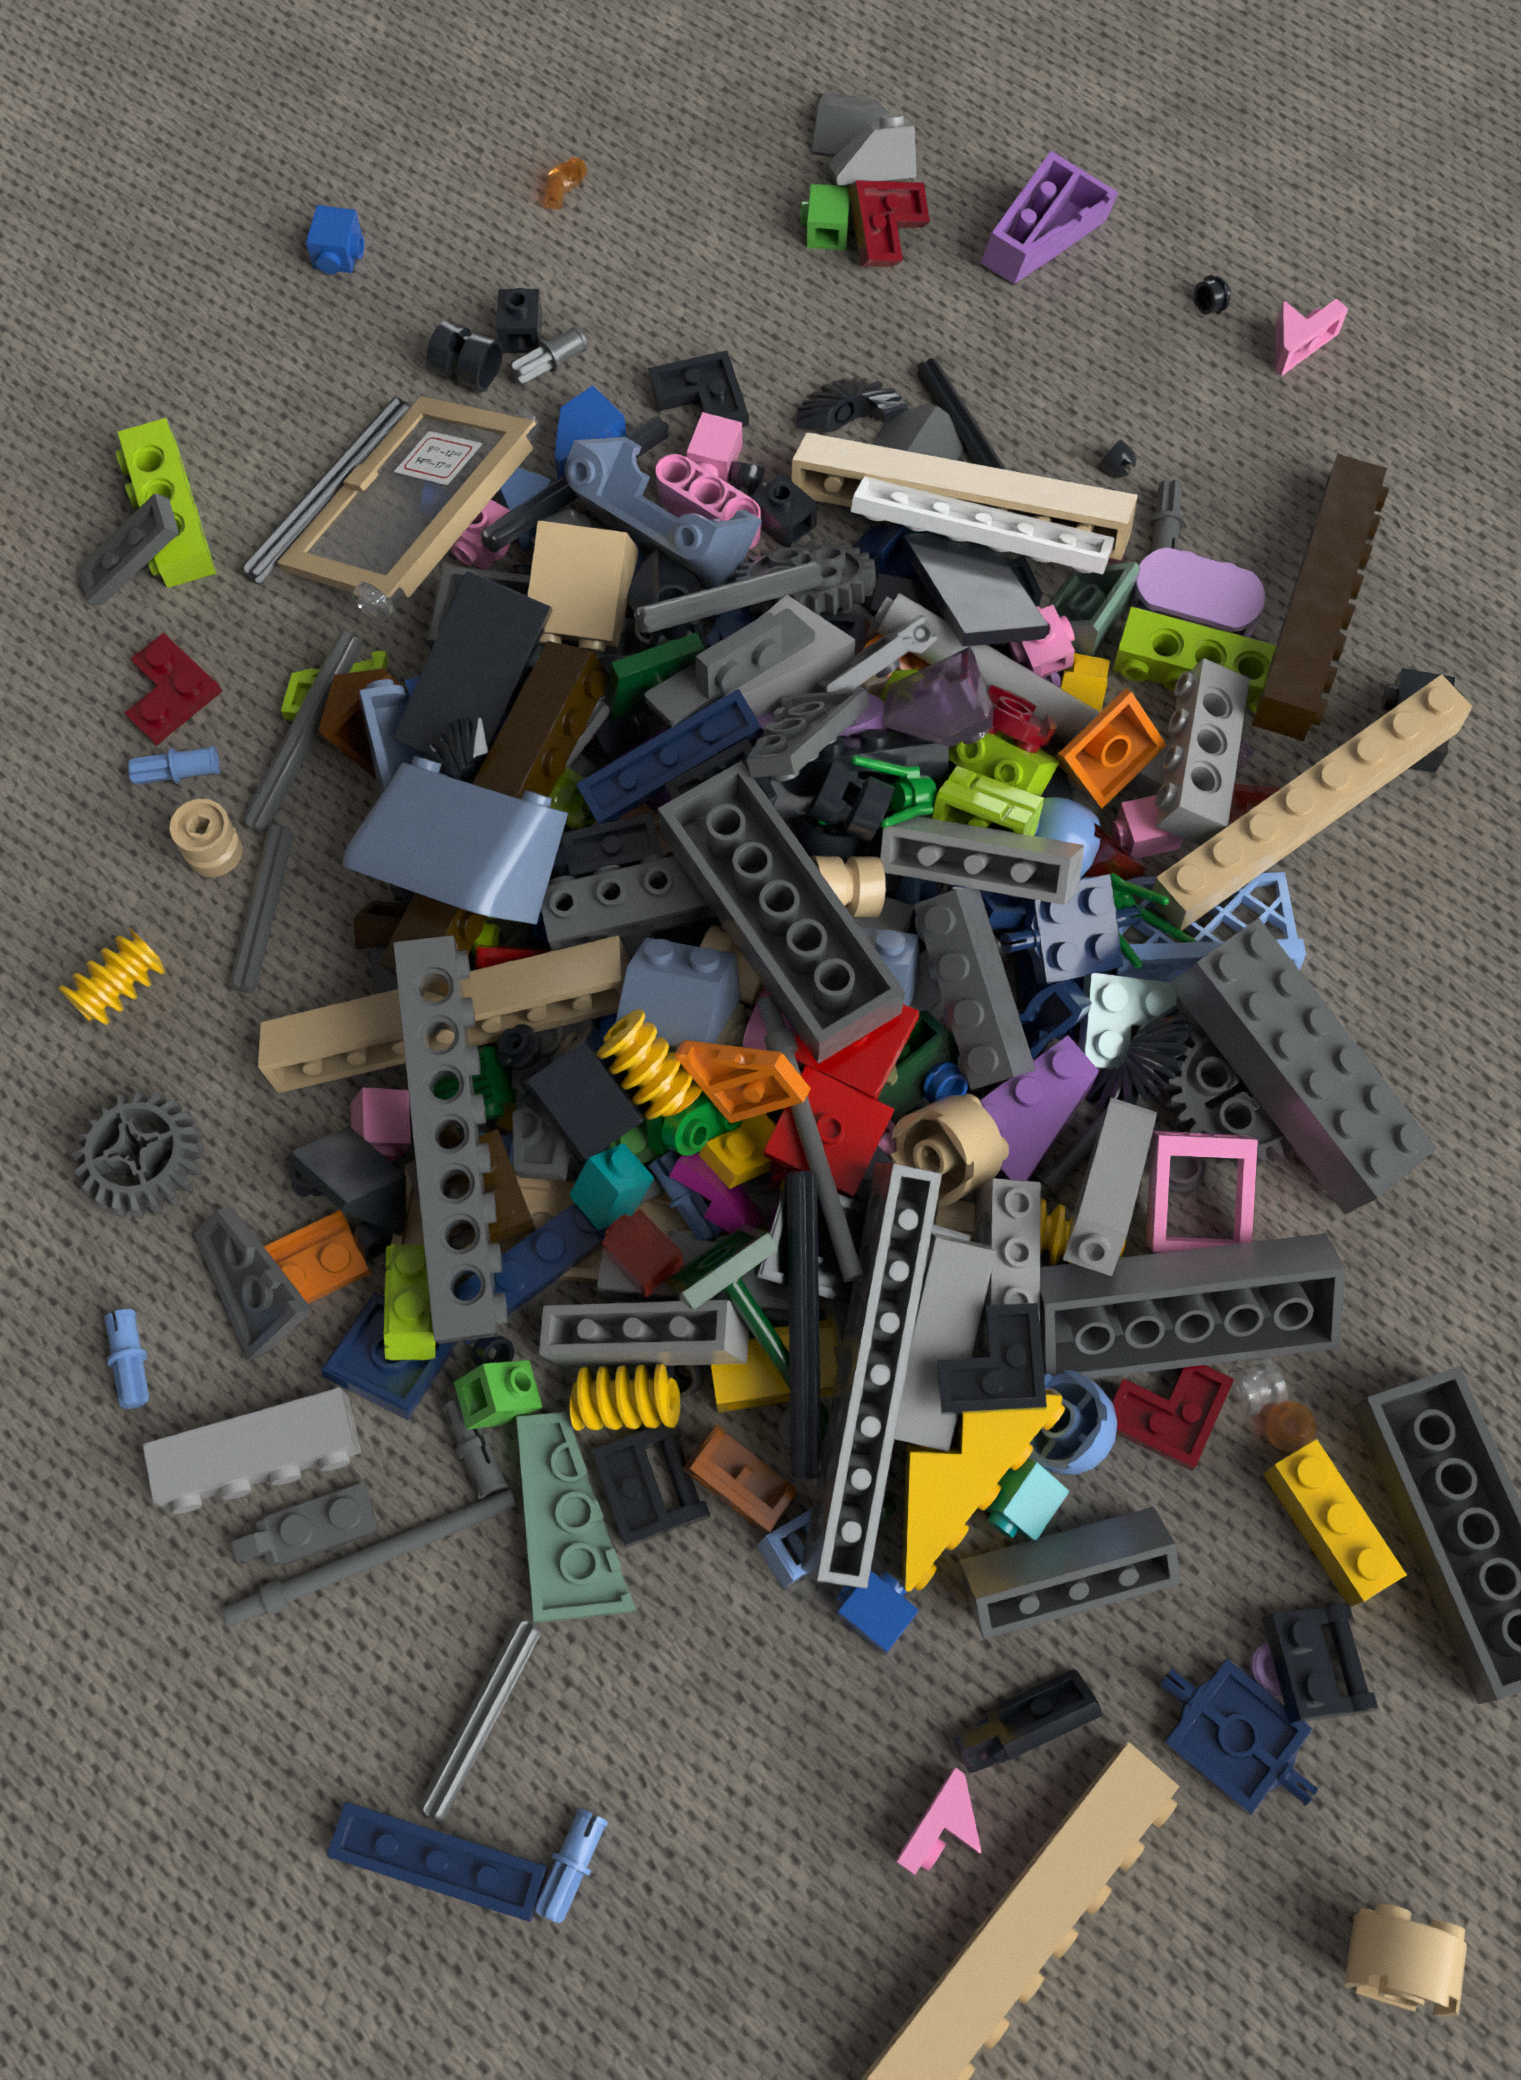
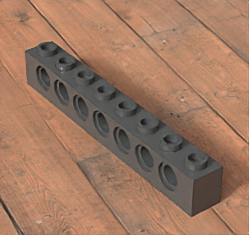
[393,935,508,1344]
[801,1163,942,1588]

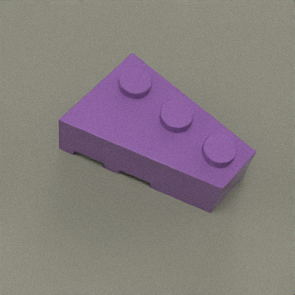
[981,151,1118,284]
[980,1036,1099,1182]

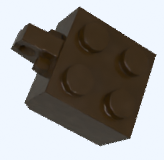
[405,1126,536,1250]

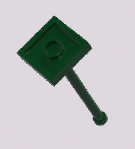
[605,632,704,729]
[663,1224,897,1522]

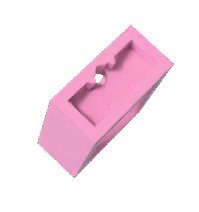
[1146,1131,1258,1253]

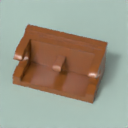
[682,1424,797,1532]

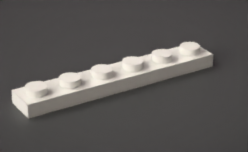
[851,476,1114,574]

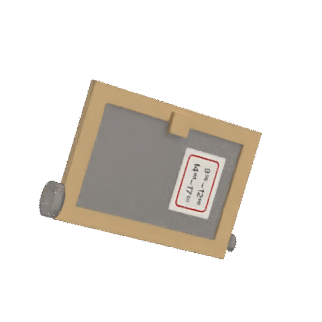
[276,396,539,623]

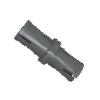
[441,1398,508,1501]

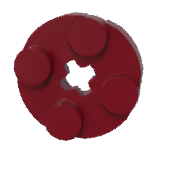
[967,683,1057,753]

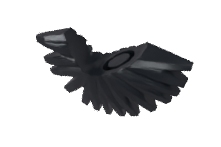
[796,377,908,432]
[424,717,489,784]
[1086,1005,1189,1109]

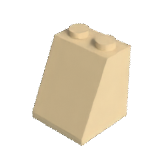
[528,520,639,653]

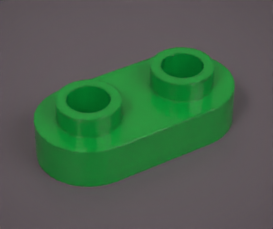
[661,1091,743,1156]

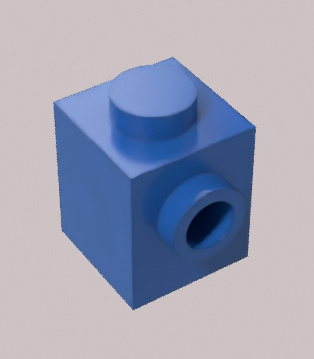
[306,205,364,274]
[836,1570,919,1656]

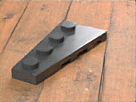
[747,688,870,782]
[512,1017,601,1181]

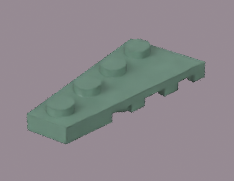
[515,1412,636,1624]

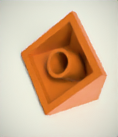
[1054,688,1167,809]

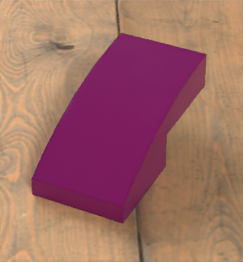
[670,1151,763,1233]

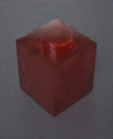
[602,1208,683,1298]

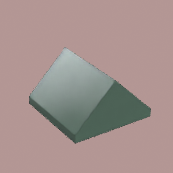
[1049,562,1140,657]

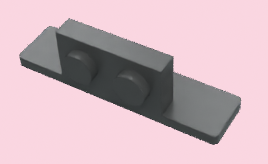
[645,609,815,727]

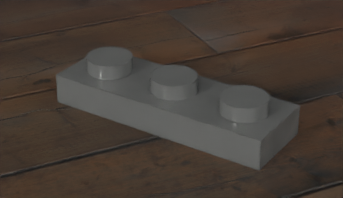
[78,493,179,606]

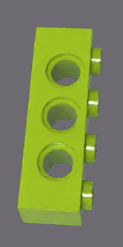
[115,418,217,588]
[1112,607,1276,713]
[879,669,1060,797]

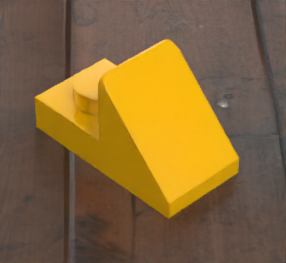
[1060,653,1110,712]
[699,1113,776,1189]

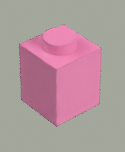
[687,412,743,483]
[1112,795,1184,860]
[350,1087,411,1162]

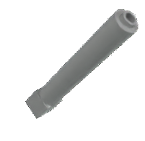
[874,593,1170,798]

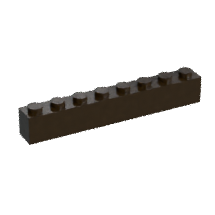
[1251,454,1389,741]
[379,641,609,997]

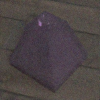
[882,646,994,747]

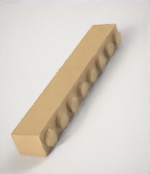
[792,432,1138,560]
[1152,674,1473,931]
[258,935,631,1093]
[860,1742,1180,2080]

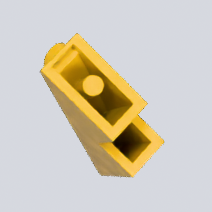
[902,1388,1065,1591]

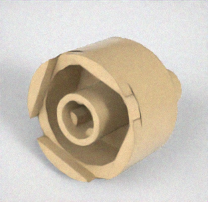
[891,1094,1009,1206]
[1344,1903,1467,2017]

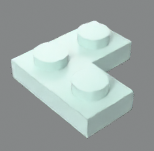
[1079,973,1177,1070]

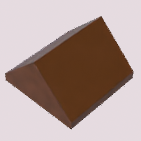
[318,668,408,779]

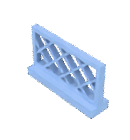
[1113,872,1306,983]

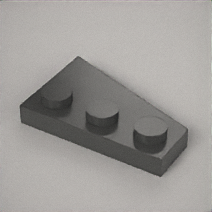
[194,1207,313,1360]

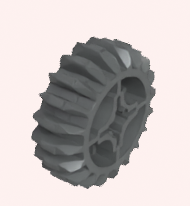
[72,1090,206,1219]

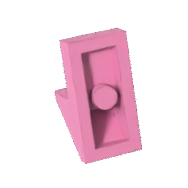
[1275,299,1348,376]
[895,1768,981,1875]

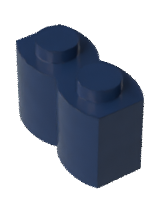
[1018,979,1092,1059]

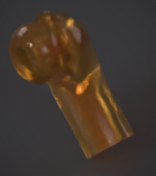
[543,157,587,210]

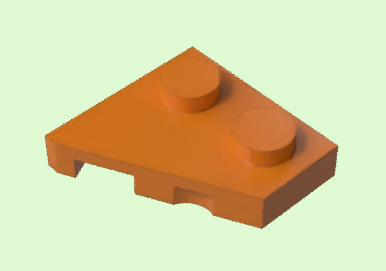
[674,1040,811,1123]

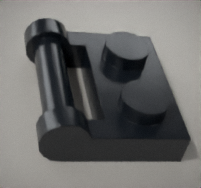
[592,1423,711,1548]
[1262,1603,1379,1724]

